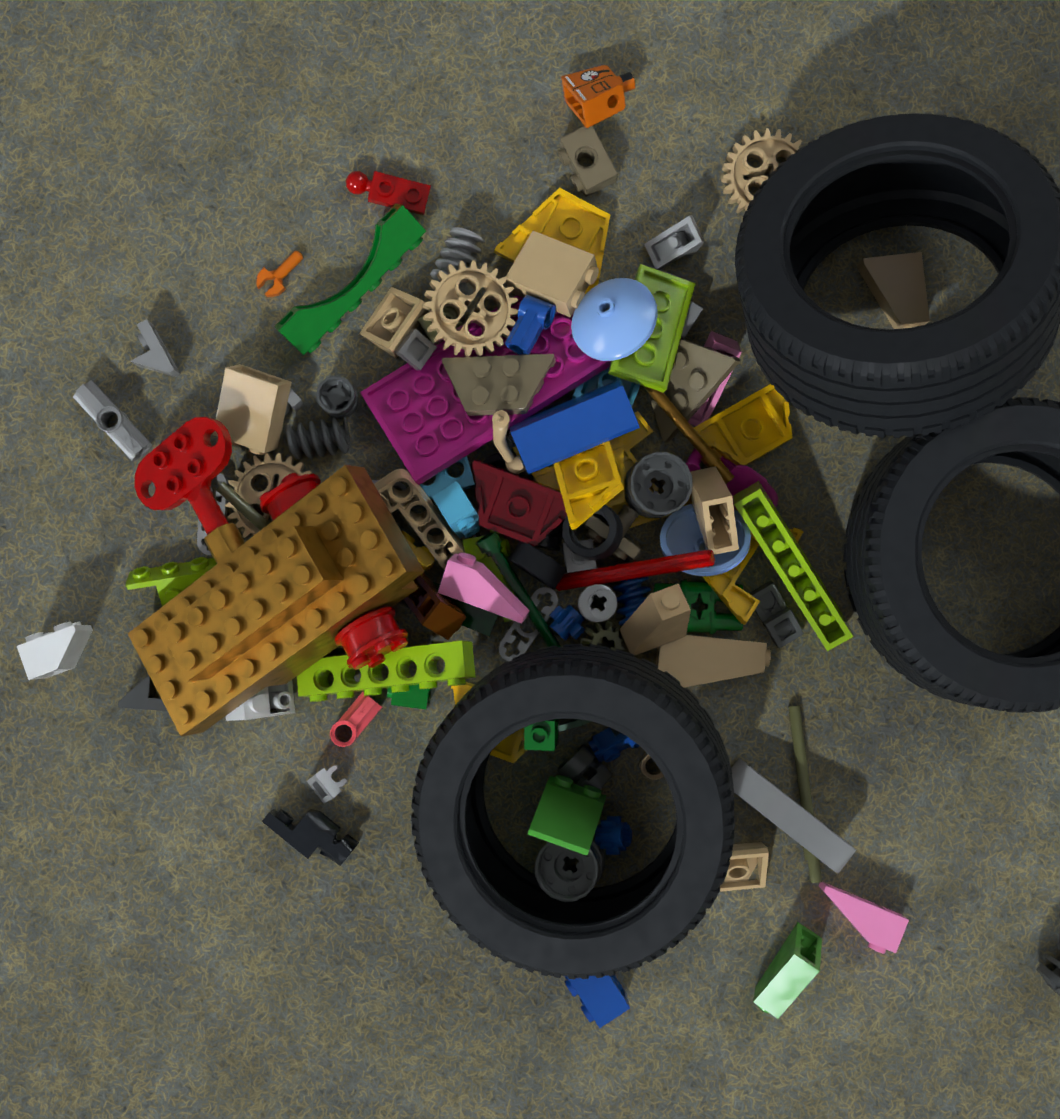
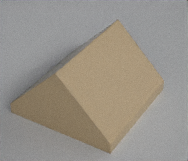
[359,287,428,359]
[720,842,769,892]

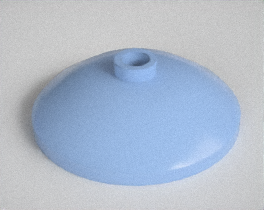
[571,278,657,361]
[660,504,751,576]

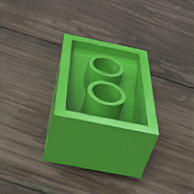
[527,775,607,856]

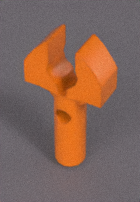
[256,251,303,297]

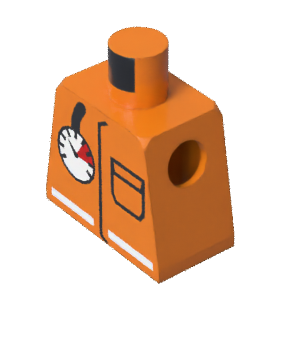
[561,65,635,128]

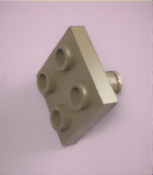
[583,504,641,562]

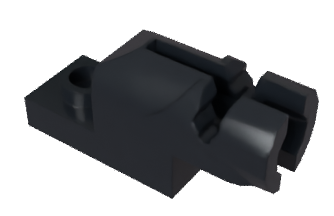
[262,809,359,866]

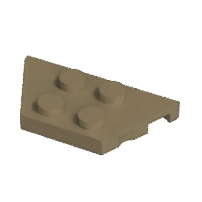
[649,339,741,442]
[442,354,556,416]

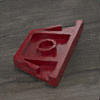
[472,459,567,547]

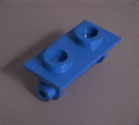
[588,727,640,762]

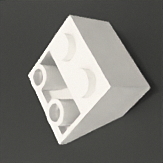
[17,621,93,680]
[226,680,295,721]

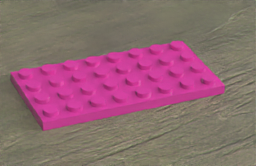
[360,295,611,485]

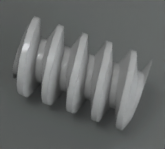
[430,227,485,292]
[577,584,617,622]

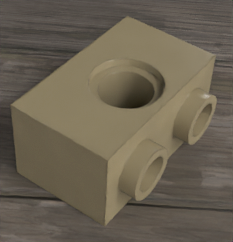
[557,126,618,197]

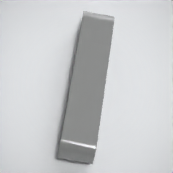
[731,758,857,874]

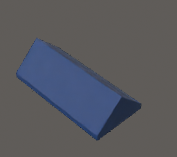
[509,380,640,474]

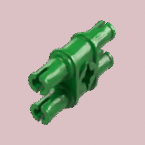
[653,579,743,635]

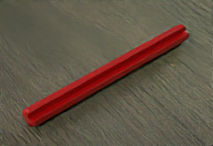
[556,549,715,591]

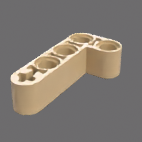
[374,469,465,570]

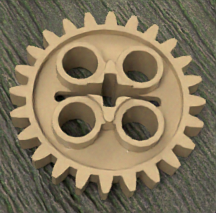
[721,128,802,213]
[422,260,518,357]
[225,453,313,538]

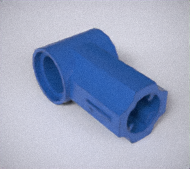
[505,295,556,355]

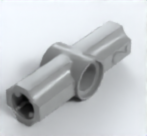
[73,380,152,462]

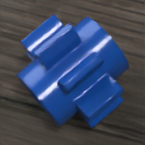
[549,604,585,641]
[595,816,632,855]

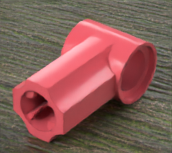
[330,691,383,747]

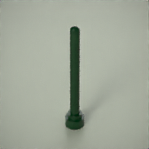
[476,531,561,647]

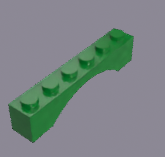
[274,204,426,355]

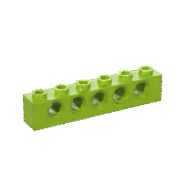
[733,481,853,651]
[297,640,476,702]

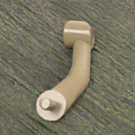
[492,410,526,474]

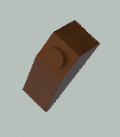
[403,573,466,640]

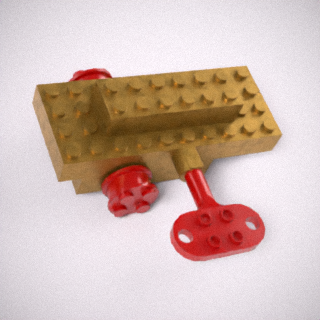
[128,417,424,736]

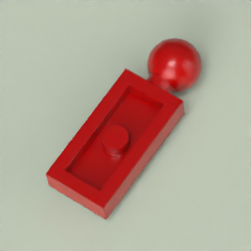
[346,171,431,215]

